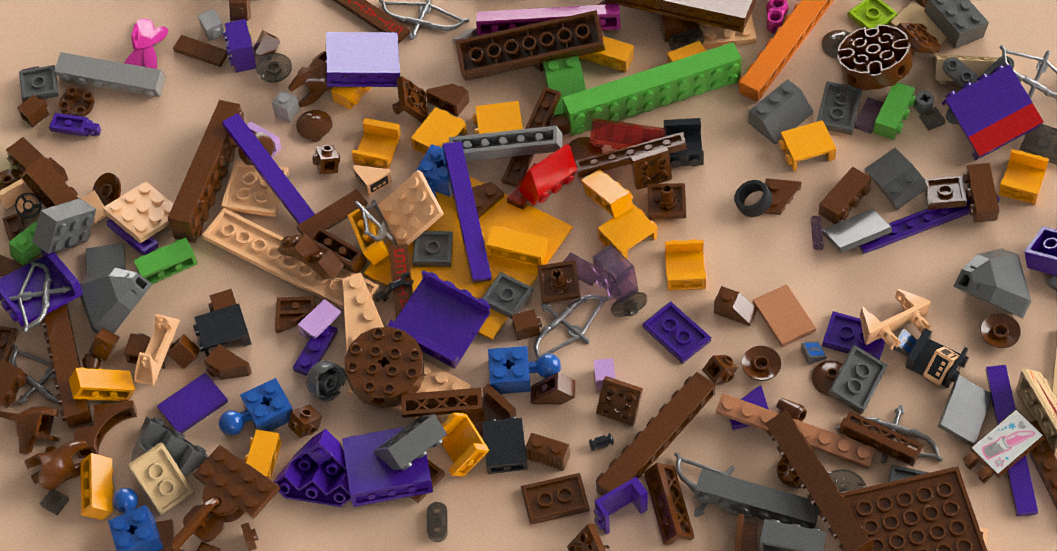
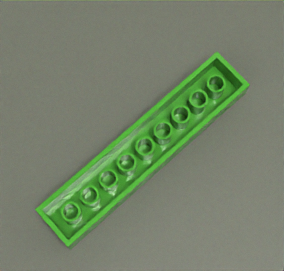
[562,42,742,136]

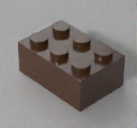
[19,156,79,208]

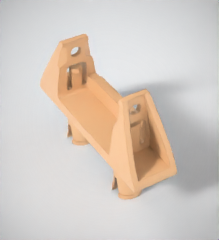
[860,289,931,350]
[134,314,180,386]

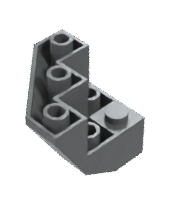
[953,248,1031,319]
[80,268,152,334]
[131,416,209,476]

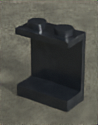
[664,118,704,167]
[193,303,252,357]
[905,328,969,388]
[482,417,528,474]

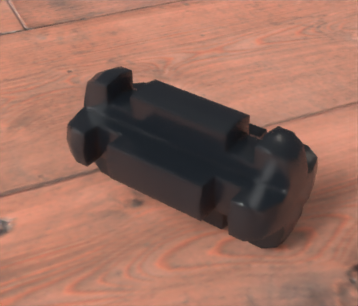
[589,433,614,451]

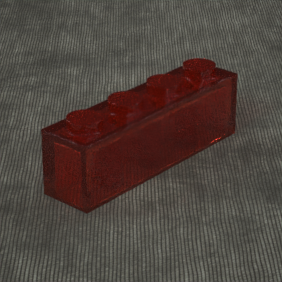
[589,118,666,150]

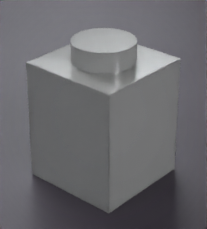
[198,9,224,41]
[272,90,300,123]

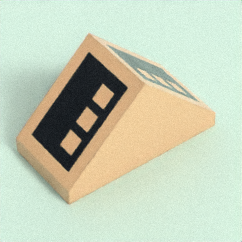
[353,165,392,196]
[923,347,960,386]

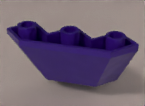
[273,428,351,507]

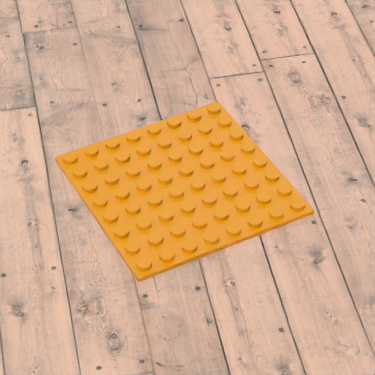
[364,176,573,341]

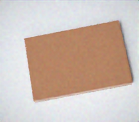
[753,284,816,347]

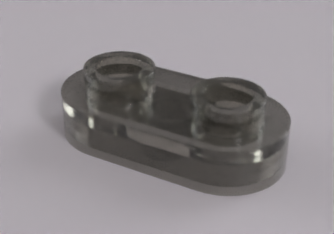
[668,28,705,51]
[427,502,448,542]

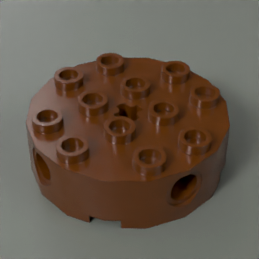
[837,25,913,91]
[345,327,425,408]

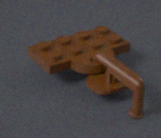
[169,445,280,551]

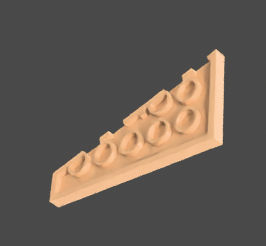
[343,272,384,395]

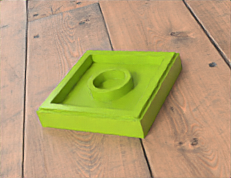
[847,0,898,30]

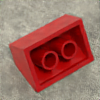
[519,143,577,206]

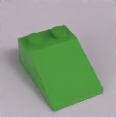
[543,56,586,118]

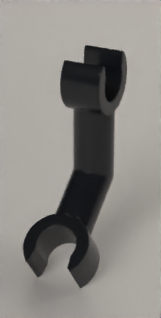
[374,272,414,303]

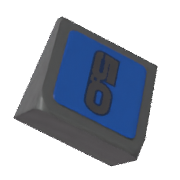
[893,329,918,357]
[801,341,827,365]

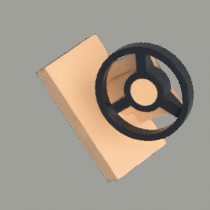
[0,179,42,218]

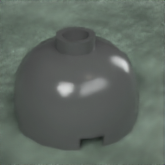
[306,361,346,401]

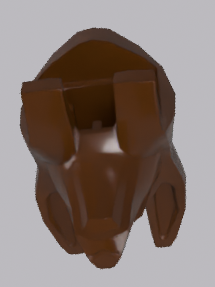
[288,51,333,107]
[0,406,61,454]
[25,440,87,490]

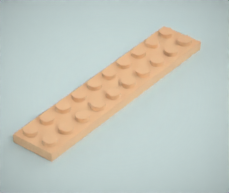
[202,208,380,310]

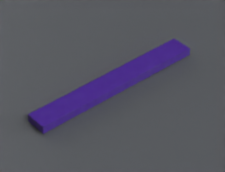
[222,113,315,225]
[442,142,492,282]
[858,193,1000,254]
[985,365,1038,516]

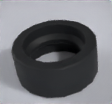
[734,180,772,217]

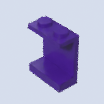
[593,477,648,535]

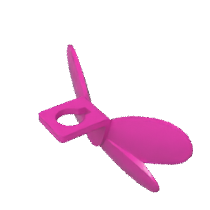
[124,18,168,69]

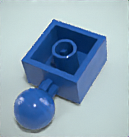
[415,144,452,198]
[488,346,561,394]
[219,378,293,436]
[108,488,164,551]

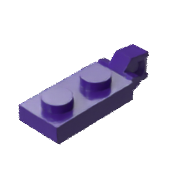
[49,113,102,136]

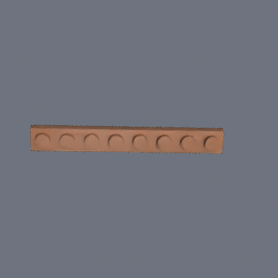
[715,393,876,468]

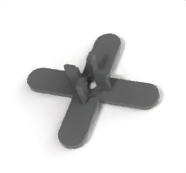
[943,56,1015,125]

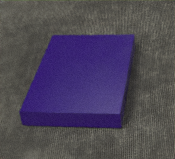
[642,301,711,364]
[822,311,885,360]
[157,373,228,434]

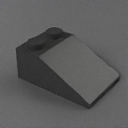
[865,148,928,210]

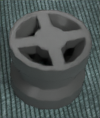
[915,91,935,114]

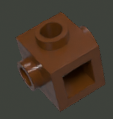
[312,145,340,174]
[702,355,738,383]
[288,404,323,438]

